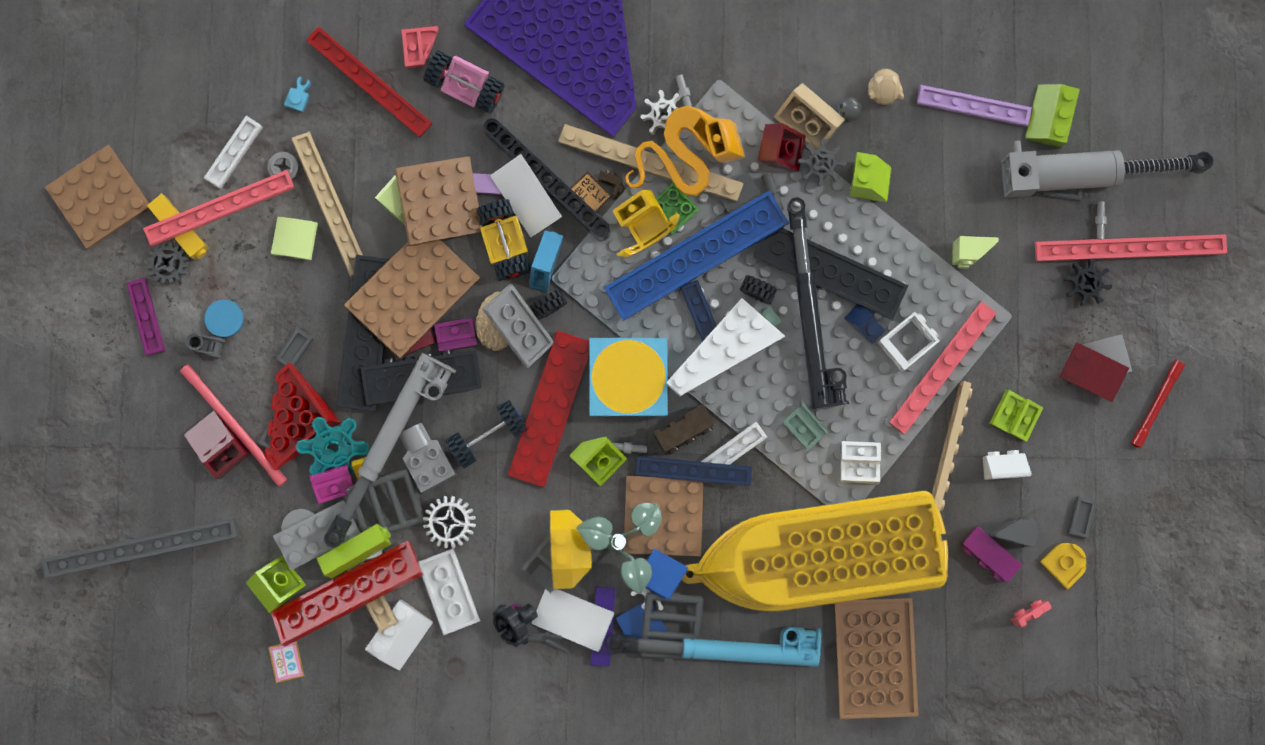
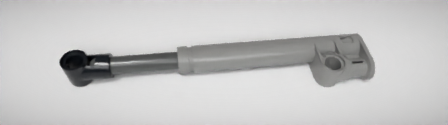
[324,353,456,548]

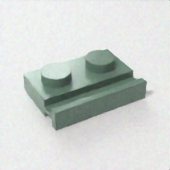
[782,403,829,451]

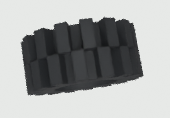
[739,275,777,304]
[530,289,567,320]

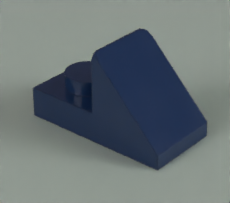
[844,305,885,344]

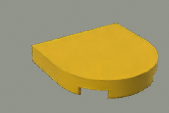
[1039,543,1086,590]

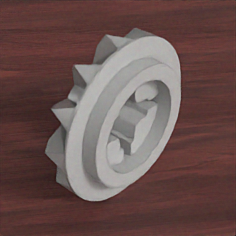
[268,152,298,179]

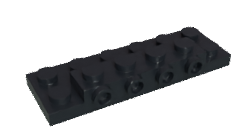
[361,350,482,405]

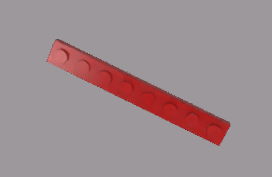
[306,26,432,138]

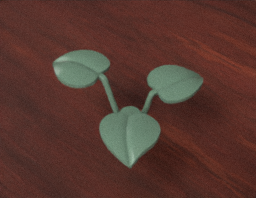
[577,503,661,593]

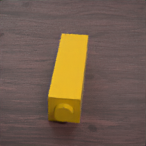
[147,193,209,260]

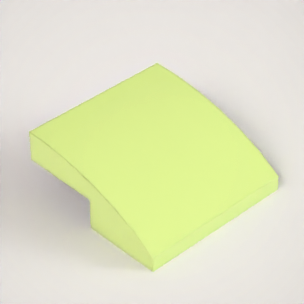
[271,217,318,260]

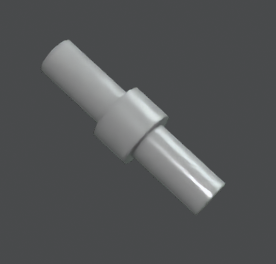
[676,74,692,106]
[1095,201,1107,239]
[613,442,647,454]

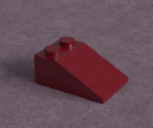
[1059,342,1129,402]

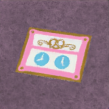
[268,641,304,683]

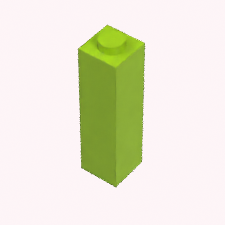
[317,524,391,579]

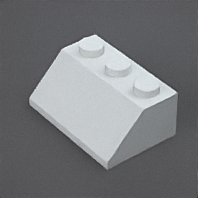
[365,600,433,671]

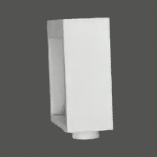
[877,312,940,372]

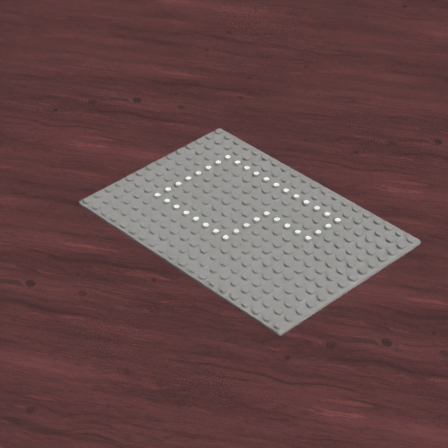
[552,80,1012,505]

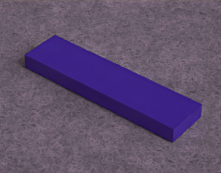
[590,587,615,666]

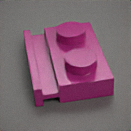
[310,465,354,504]

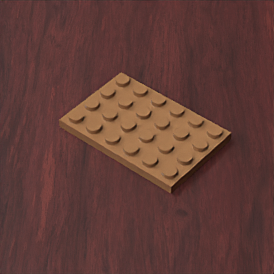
[344,239,480,359]
[834,598,918,719]

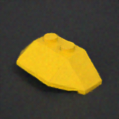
[550,510,592,589]

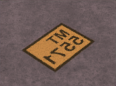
[571,171,612,212]

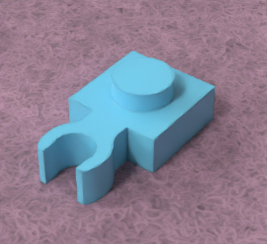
[284,77,311,113]

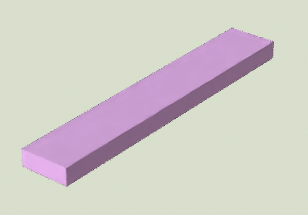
[916,85,1032,127]

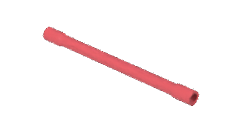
[180,364,288,487]

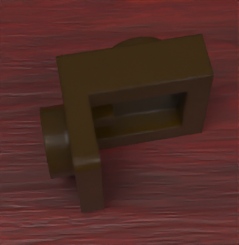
[598,170,624,200]

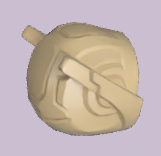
[868,69,904,105]

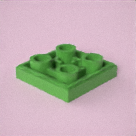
[656,182,699,236]

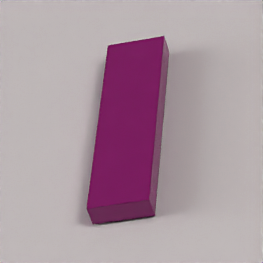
[126,278,166,356]

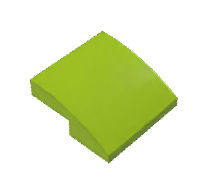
[989,390,1043,442]

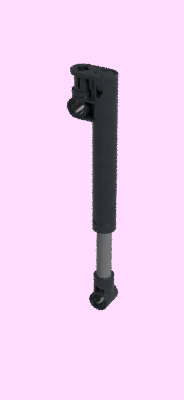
[787,197,850,409]

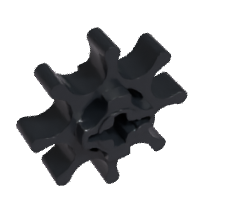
[1063,259,1112,307]

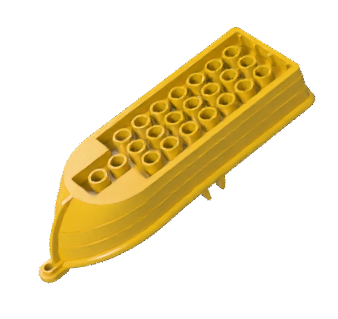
[682,491,948,611]

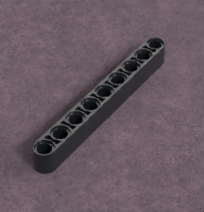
[483,118,611,241]

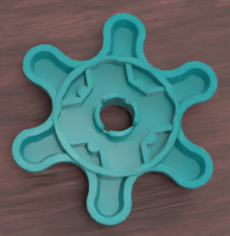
[296,417,370,475]

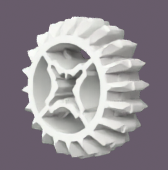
[423,496,476,548]

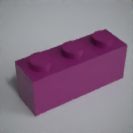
[960,526,1022,583]

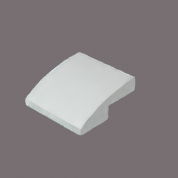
[840,441,881,484]

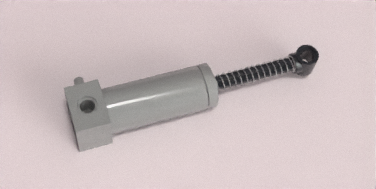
[1001,141,1214,198]

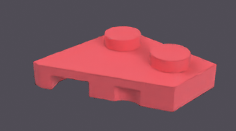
[402,26,439,68]
[1010,599,1052,627]

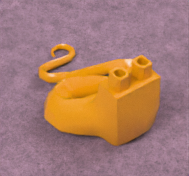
[625,105,745,196]

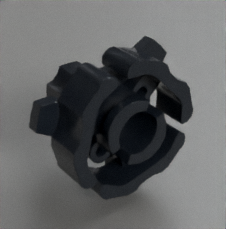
[493,603,538,647]

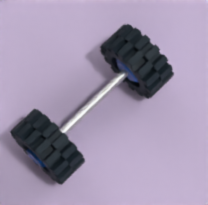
[445,400,528,469]

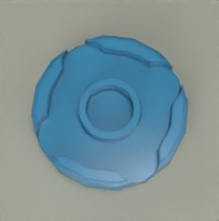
[205,300,244,338]

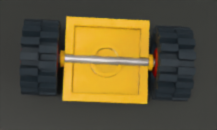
[477,199,531,281]

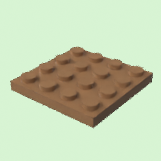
[45,144,149,250]
[394,156,482,245]
[624,476,703,556]

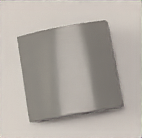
[1083,334,1132,373]

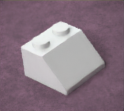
[982,450,1031,480]

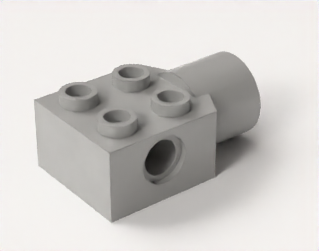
[399,423,457,493]

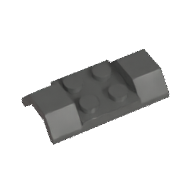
[521,509,585,594]

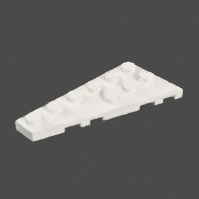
[666,298,785,396]

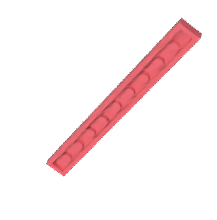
[1035,234,1227,262]

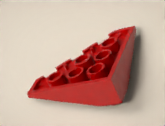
[265,362,341,470]

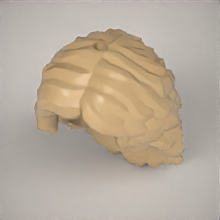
[475,292,508,351]

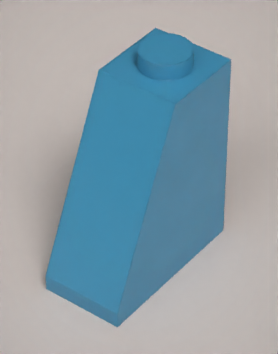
[529,230,563,293]

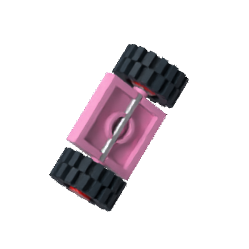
[423,50,505,114]

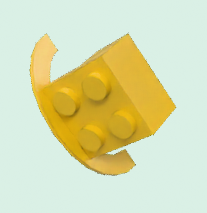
[612,190,679,257]

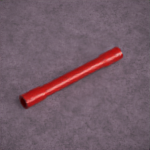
[1130,360,1185,449]

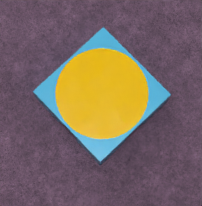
[590,338,668,417]

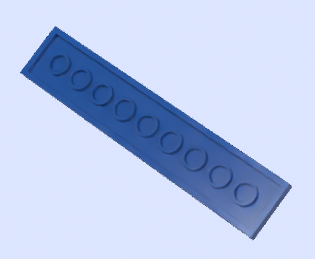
[604,191,789,321]

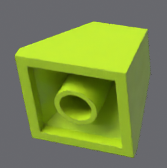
[569,437,627,486]

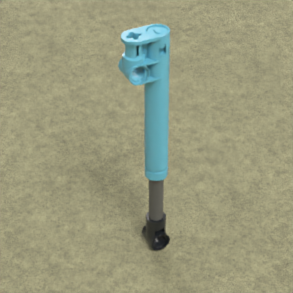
[605,626,821,667]

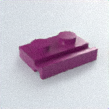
[434,318,477,352]

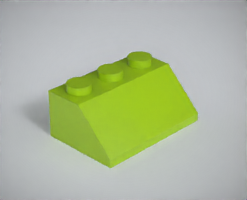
[1025,84,1080,148]

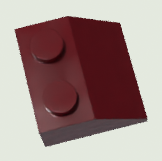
[758,123,806,172]

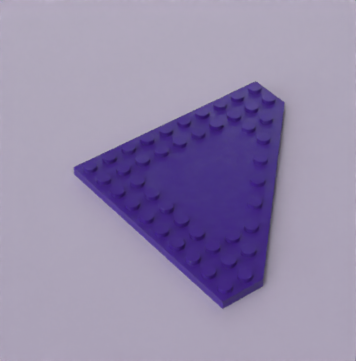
[464,0,636,138]

